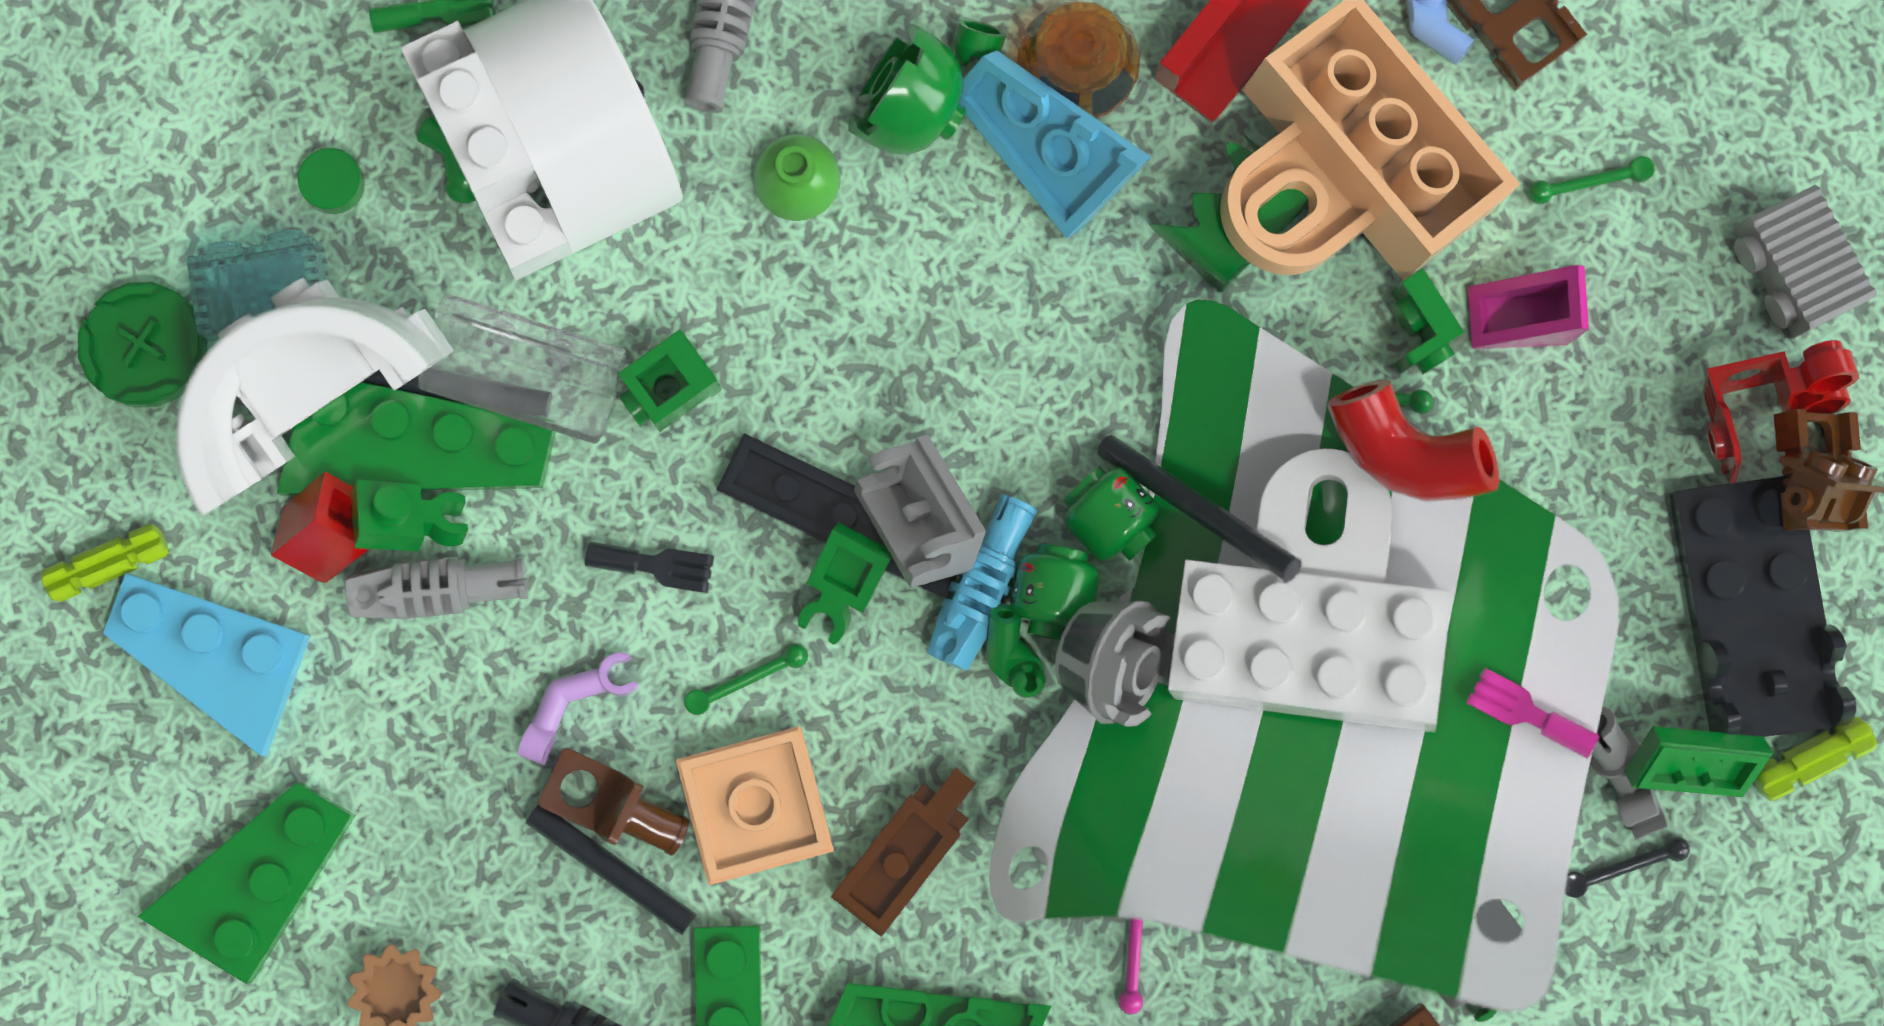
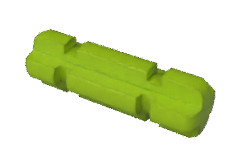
[40,524,169,602]
[1754,717,1877,801]

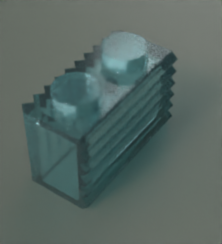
[186,230,330,342]

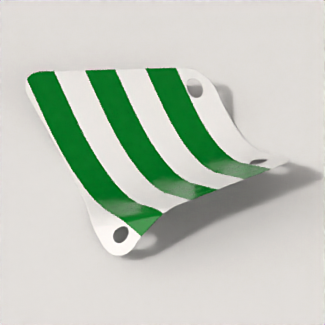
[989,300,1619,1011]

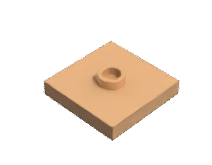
[676,726,835,886]

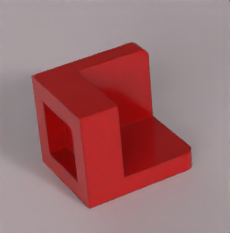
[271,472,368,583]

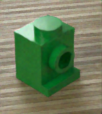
[617,329,722,432]

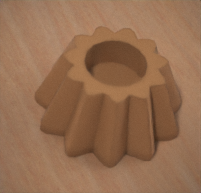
[347,944,442,1026]

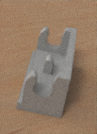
[854,434,986,588]

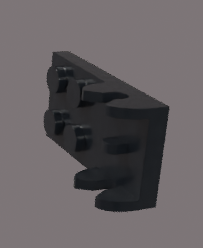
[1669,476,1857,737]

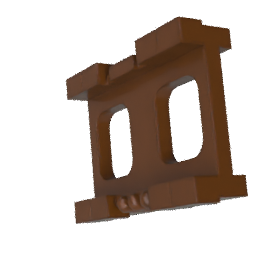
[1447,0,1587,91]
[1773,409,1868,532]

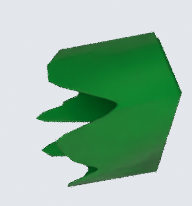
[1149,131,1308,293]

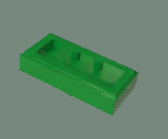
[1624,726,1773,797]

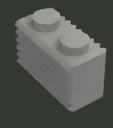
[1734,185,1877,339]

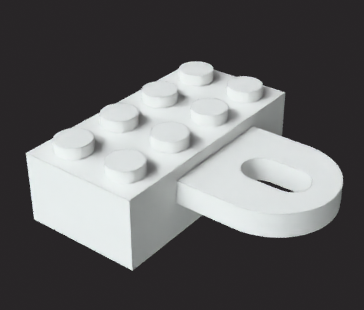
[1168,449,1452,733]

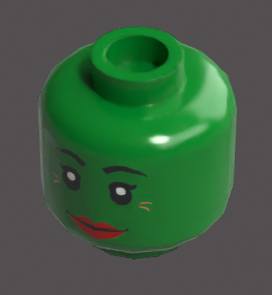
[1063,466,1159,562]
[1010,544,1100,640]

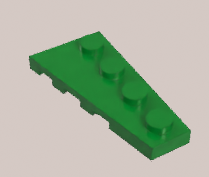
[277,382,557,496]

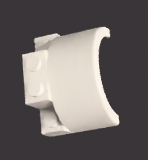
[400,0,683,281]
[176,277,454,516]

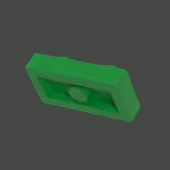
[694,925,762,1026]

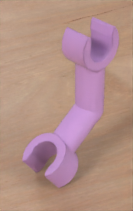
[517,652,639,765]

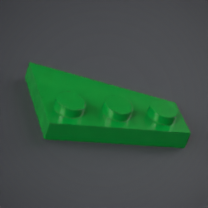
[137,782,356,984]
[828,983,1051,1026]

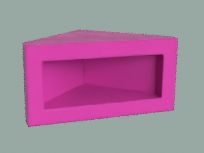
[1468,265,1589,349]

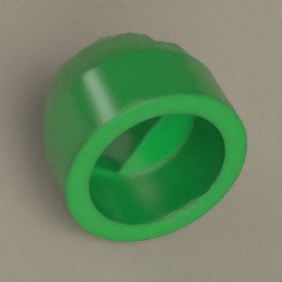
[953,19,1006,67]

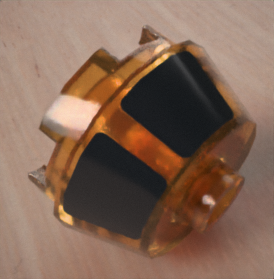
[1017,0,1140,118]

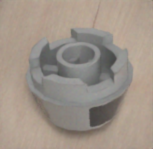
[1055,601,1175,726]

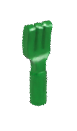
[369,0,496,33]

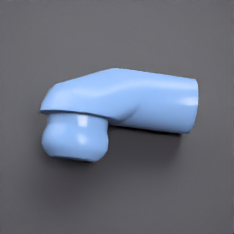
[1407,0,1475,65]

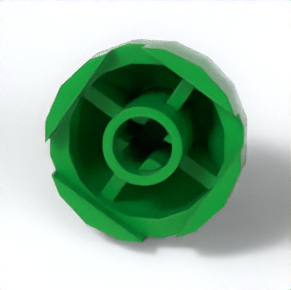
[848,24,966,155]

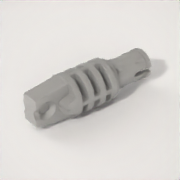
[684,0,756,113]
[345,557,528,620]

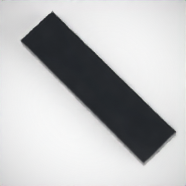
[716,433,957,600]

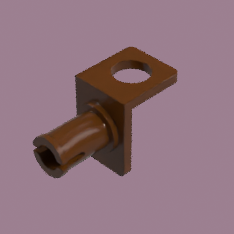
[537,748,690,856]

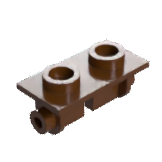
[1778,451,1884,523]

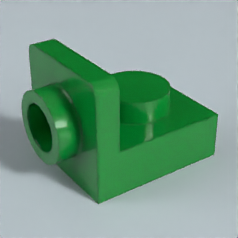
[1391,268,1465,375]

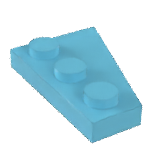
[958,50,1152,238]
[103,573,311,757]

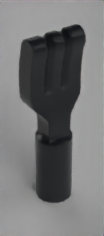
[585,541,714,594]

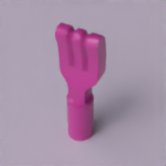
[1466,668,1600,759]

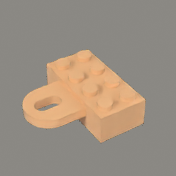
[1220,0,1521,280]

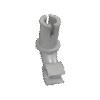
[1591,706,1668,840]

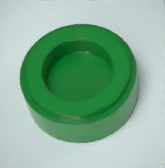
[298,148,365,214]

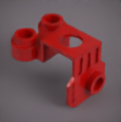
[1703,340,1859,484]

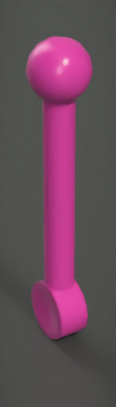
[1118,918,1144,1015]

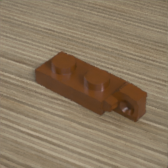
[831,767,976,937]

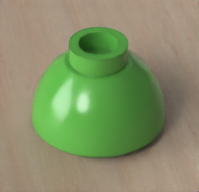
[754,134,841,221]

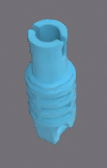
[927,494,1037,670]

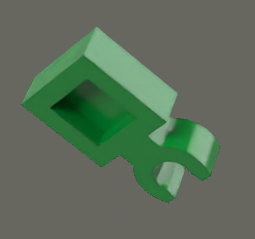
[351,480,468,551]
[798,522,892,645]

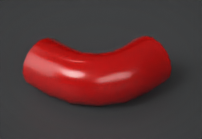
[1328,379,1499,502]

